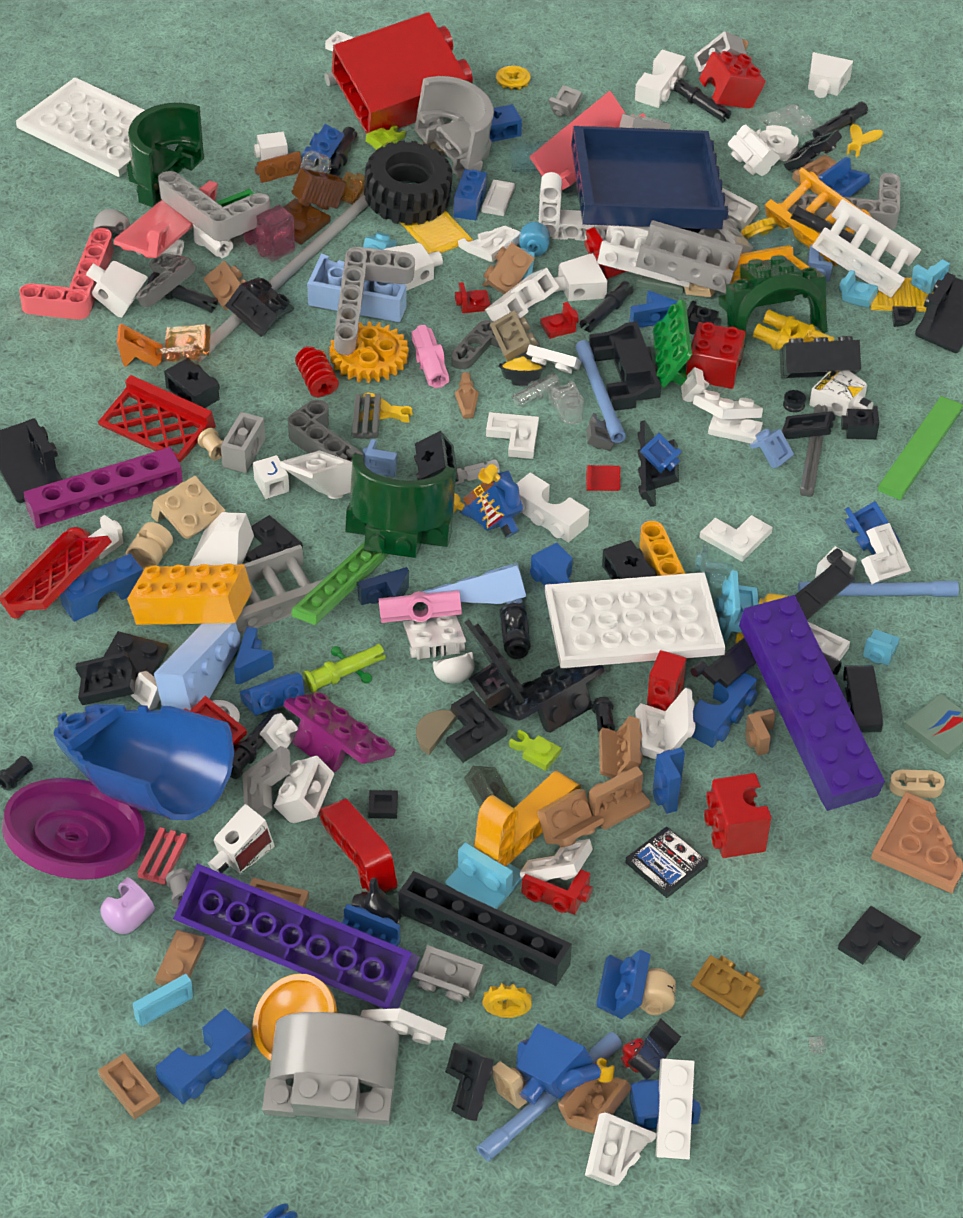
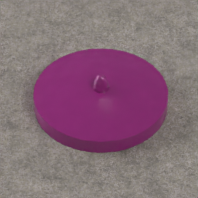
[2,778,145,880]

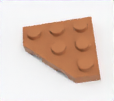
[871,792,963,894]

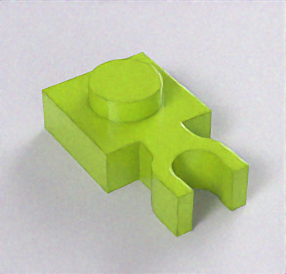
[365,125,406,150]
[509,729,562,771]

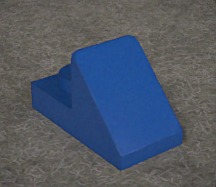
[630,291,678,328]
[234,627,274,684]

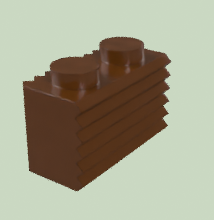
[291,168,347,210]

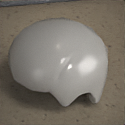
[92,209,130,235]

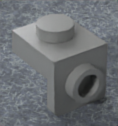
[548,85,583,117]

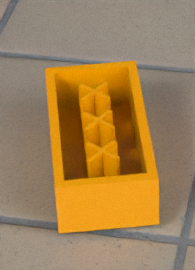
[127,563,252,625]

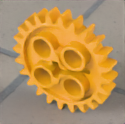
[329,321,409,383]

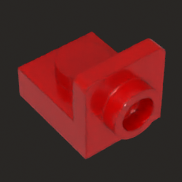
[455,282,491,314]
[540,302,579,339]

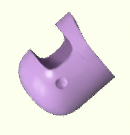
[101,877,155,934]

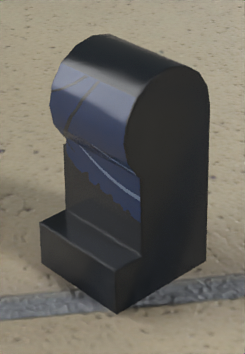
[627,1018,681,1079]

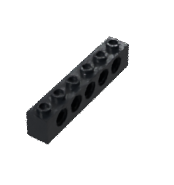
[398,871,572,986]

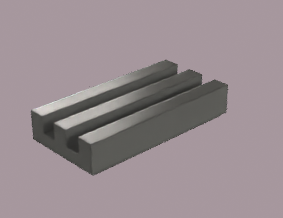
[352,393,381,438]

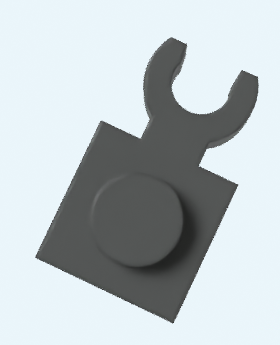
[586,413,614,451]

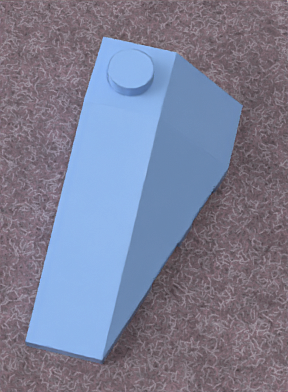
[422,562,526,604]

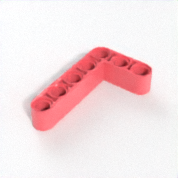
[19,228,113,320]

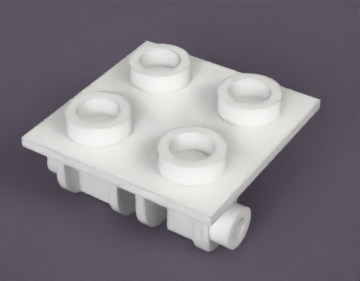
[403,615,466,660]

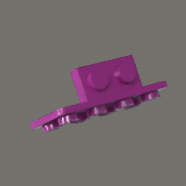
[284,692,396,772]

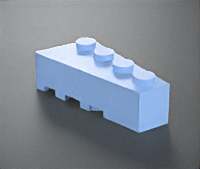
[307,253,407,322]
[154,623,241,711]

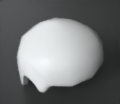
[433,652,475,684]

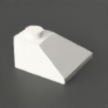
[280,451,352,499]
[189,512,254,566]

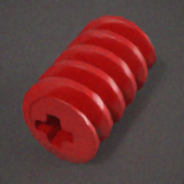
[295,346,339,398]

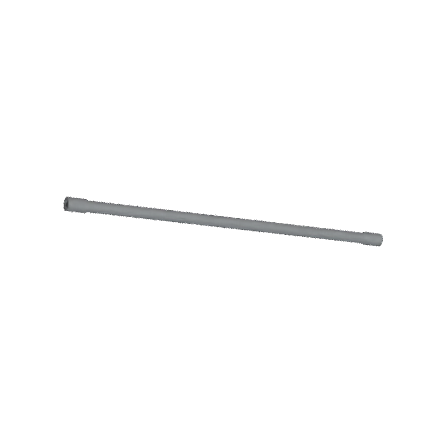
[190,194,368,362]

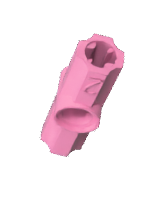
[412,325,449,388]
[379,590,462,623]

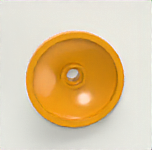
[252,974,337,1061]

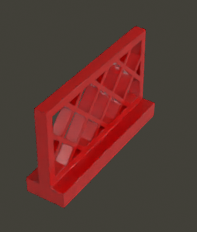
[98,375,216,462]
[0,531,112,619]

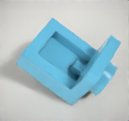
[363,232,397,250]

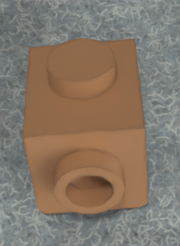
[745,709,775,756]

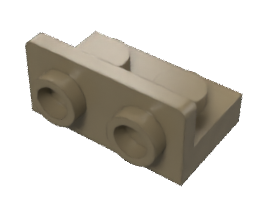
[490,310,538,361]

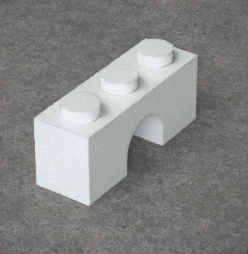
[635,50,687,108]
[485,268,559,321]
[516,473,589,543]
[655,1059,694,1159]

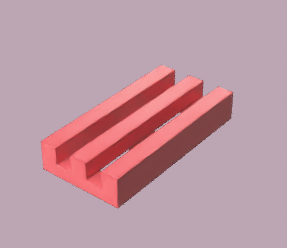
[137,827,187,885]

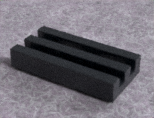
[782,411,836,439]

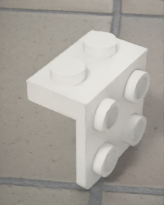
[635,688,695,759]

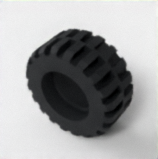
[364,140,453,225]

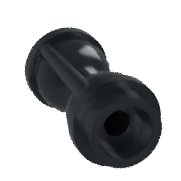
[500,603,531,659]

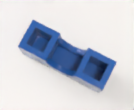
[60,553,143,622]
[691,673,758,748]
[156,1009,252,1104]

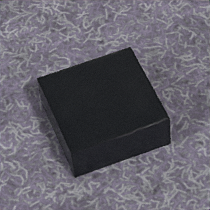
[368,790,398,819]

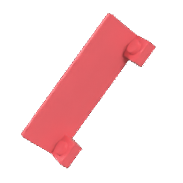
[530,91,646,190]
[114,181,218,258]

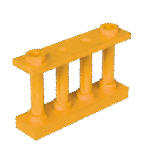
[765,168,871,266]

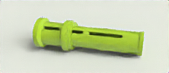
[303,643,386,693]

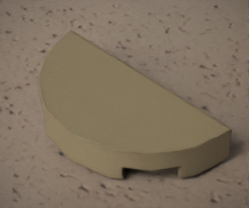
[416,710,458,755]

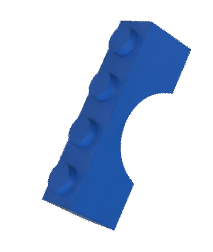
[530,542,573,586]

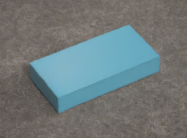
[133,974,193,1026]

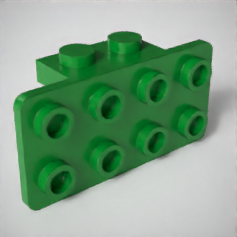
[653,299,692,388]

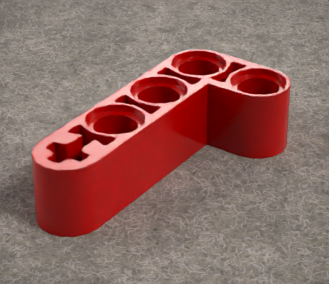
[319,798,398,893]

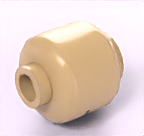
[639,968,676,1015]

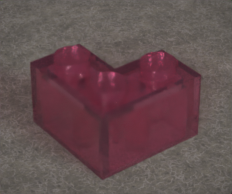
[243,205,295,262]

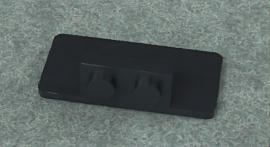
[915,272,963,353]
[0,418,63,503]
[464,619,525,709]
[491,665,605,733]

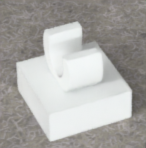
[681,367,709,402]
[130,671,160,710]
[260,713,299,750]

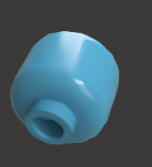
[519,222,550,257]

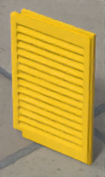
[400,211,473,254]
[867,277,933,312]

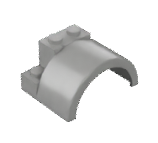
[414,76,494,180]
[262,1012,399,1126]

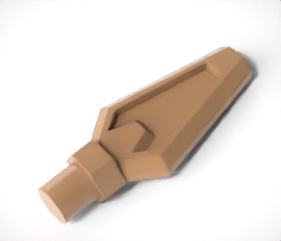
[455,372,479,419]

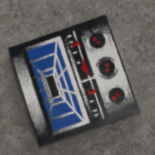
[625,826,708,898]

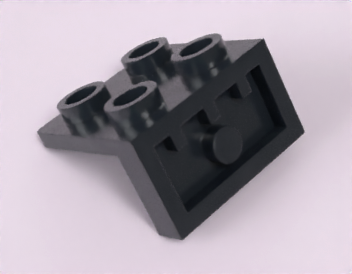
[225,277,294,337]

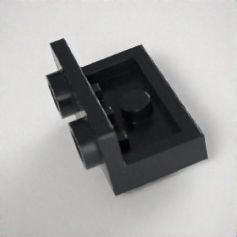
[75,652,137,706]

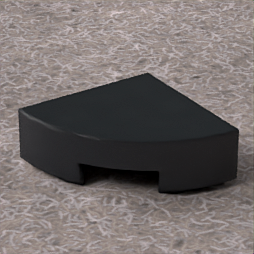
[892,306,916,327]

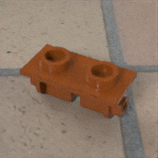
[254,151,303,183]

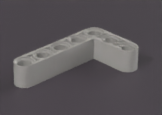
[158,171,271,241]
[788,173,901,230]
[334,247,415,355]

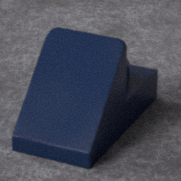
[357,567,409,605]

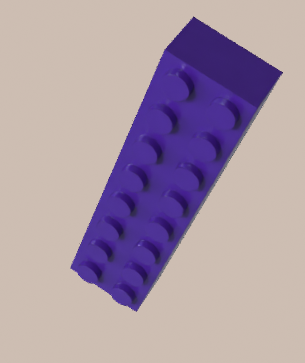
[739,595,885,811]
[173,863,420,1009]

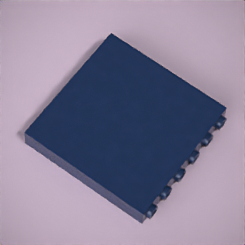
[571,126,728,229]

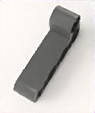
[288,399,364,463]

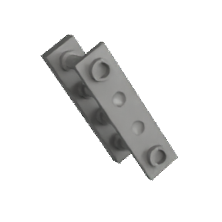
[635,220,743,293]
[236,545,322,634]

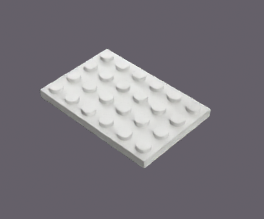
[16,78,144,177]
[545,572,725,668]

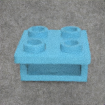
[714,570,758,643]
[445,842,522,909]

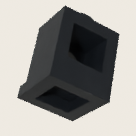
[687,300,722,335]
[841,406,879,440]

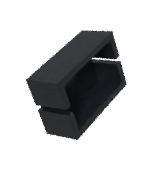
[779,336,861,379]

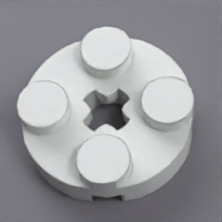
[756,125,799,161]

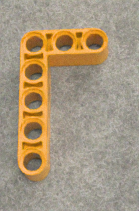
[639,521,685,576]
[474,771,581,867]

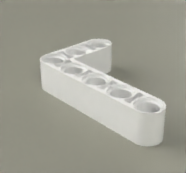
[539,172,608,241]

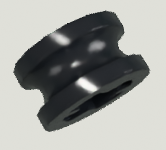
[783,390,806,413]

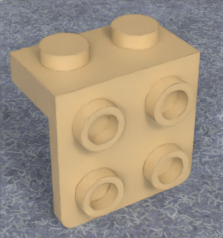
[151,476,225,539]

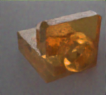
[341,171,365,205]

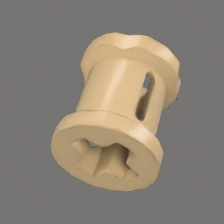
[197,428,224,461]

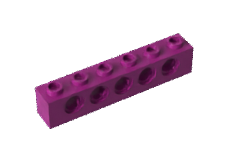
[24,447,183,529]

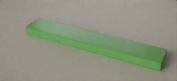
[878,396,963,500]
[291,542,388,625]

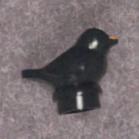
[352,877,402,924]

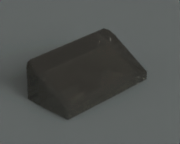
[464,766,516,808]

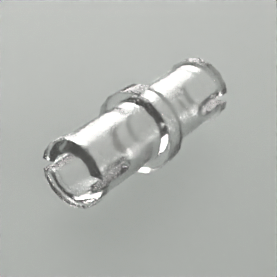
[511,372,560,409]

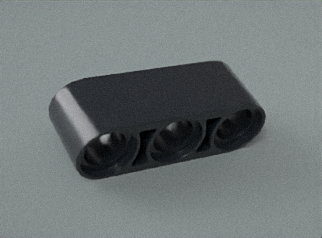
[843,665,883,733]

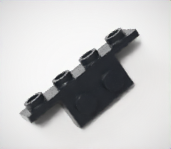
[637,420,679,507]

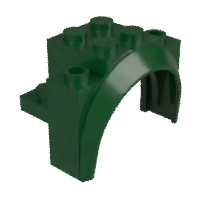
[718,255,828,347]

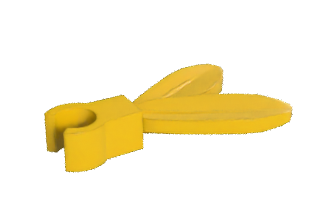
[847,124,883,157]
[360,393,413,423]

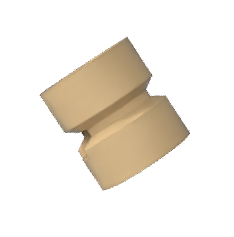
[126,522,173,570]

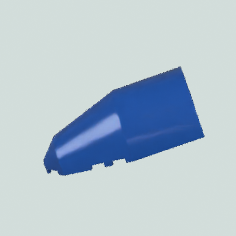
[53,704,234,820]

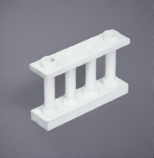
[812,199,921,298]
[597,225,690,287]

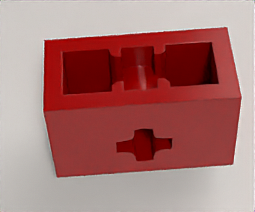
[647,650,686,711]

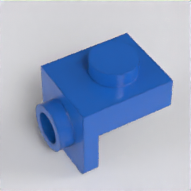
[640,433,682,473]

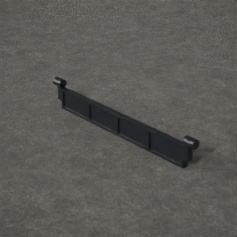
[690,548,855,688]

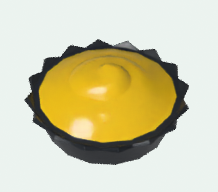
[498,356,546,386]

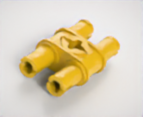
[753,309,834,351]

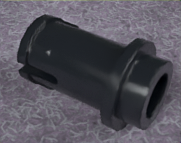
[592,697,615,732]
[0,756,33,790]

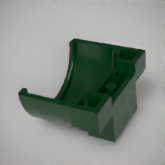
[127,102,204,208]
[345,454,456,558]

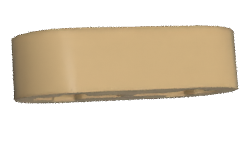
[889,769,945,798]

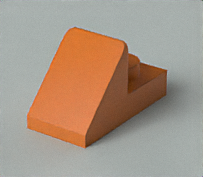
[117,323,163,367]

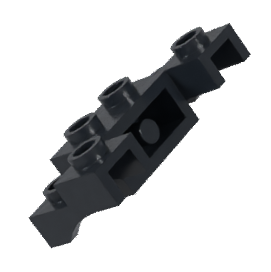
[589,321,661,411]

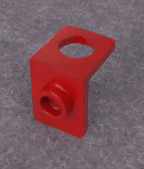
[586,465,620,491]

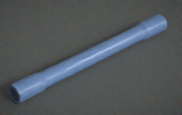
[575,340,626,443]
[798,581,959,597]
[477,1032,622,1162]

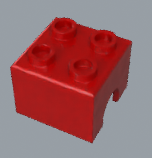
[699,51,766,109]
[686,322,746,389]
[704,773,772,858]

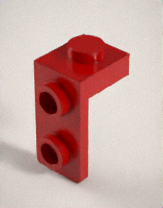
[521,869,593,915]

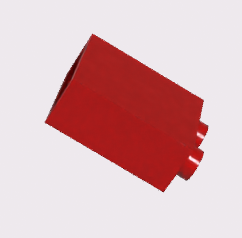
[332,12,473,134]

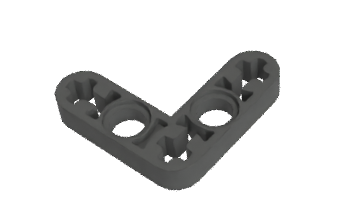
[136,253,196,308]
[451,320,540,370]

